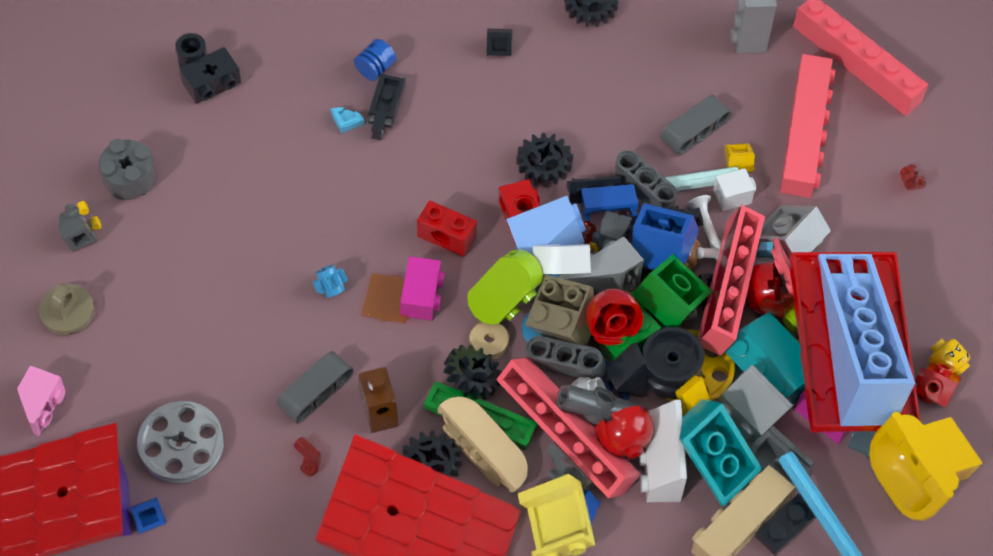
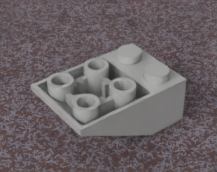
[558,237,644,294]

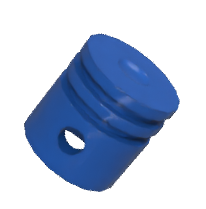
[354,39,396,81]

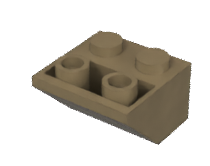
[525,274,594,346]

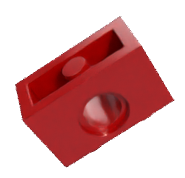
[498,179,540,244]
[417,200,477,257]

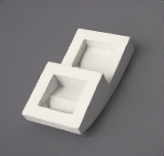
[533,244,591,274]

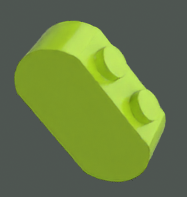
[467,249,543,325]

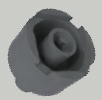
[99,139,156,200]

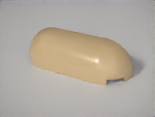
[438,397,528,492]

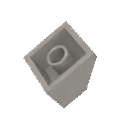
[758,205,831,260]
[715,365,793,442]

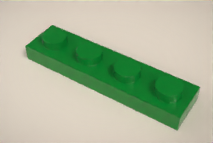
[424,381,538,450]

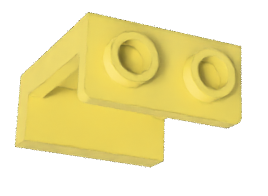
[518,474,595,556]

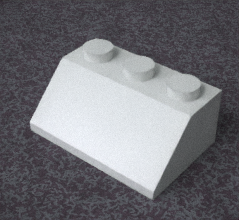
[639,400,687,502]

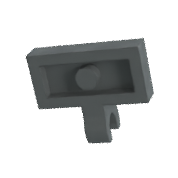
[546,442,597,491]

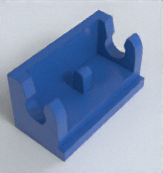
[581,184,638,221]

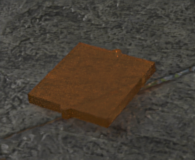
[362,273,407,324]

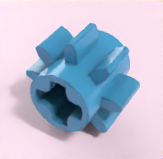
[312,264,348,298]

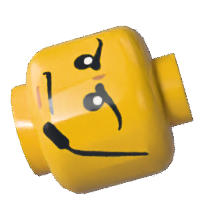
[929,338,970,376]

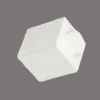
[713,169,756,211]

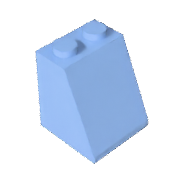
[506,196,586,279]

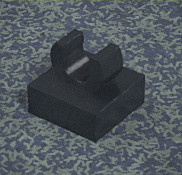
[486,28,512,56]

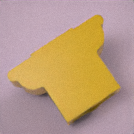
[869,412,983,521]

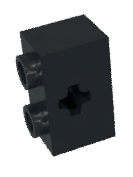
[179,47,241,104]

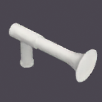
[685,195,721,262]

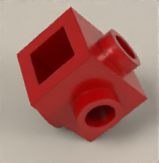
[915,362,961,408]

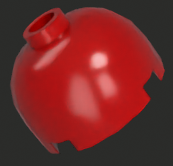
[746,261,784,315]
[585,288,644,345]
[595,406,653,459]

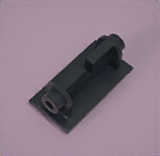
[567,175,621,204]

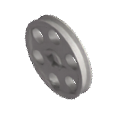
[137,401,224,484]

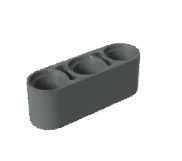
[660,95,732,156]
[614,150,678,209]
[526,336,607,379]
[276,351,354,423]

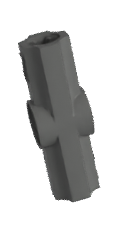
[556,384,640,425]

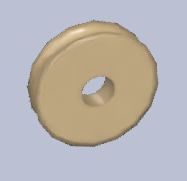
[469,322,510,359]

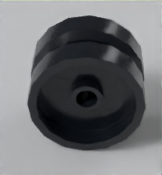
[642,327,704,399]

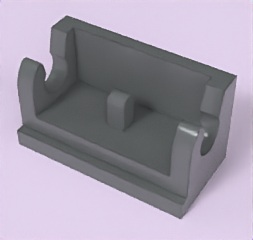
[751,425,814,488]

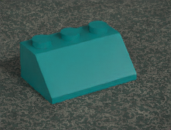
[725,312,805,405]
[679,399,762,506]

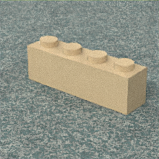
[691,465,795,556]

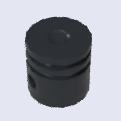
[175,33,207,67]

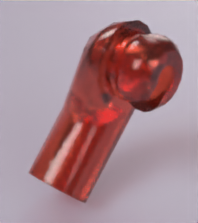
[900,164,926,190]

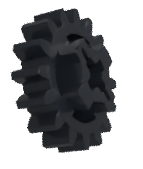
[564,0,618,27]
[516,133,573,186]
[443,345,502,400]
[402,430,462,478]

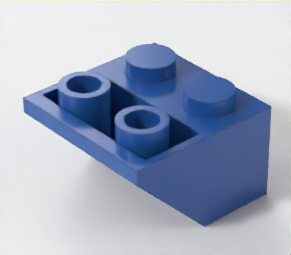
[632,203,699,270]

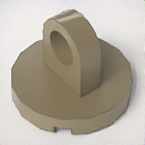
[39,283,95,336]

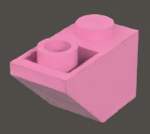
[17,366,65,436]

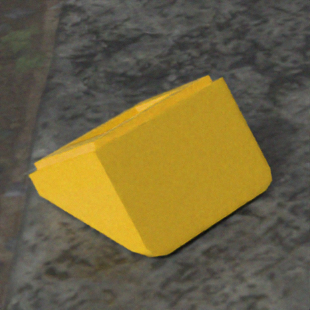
[724,143,755,172]

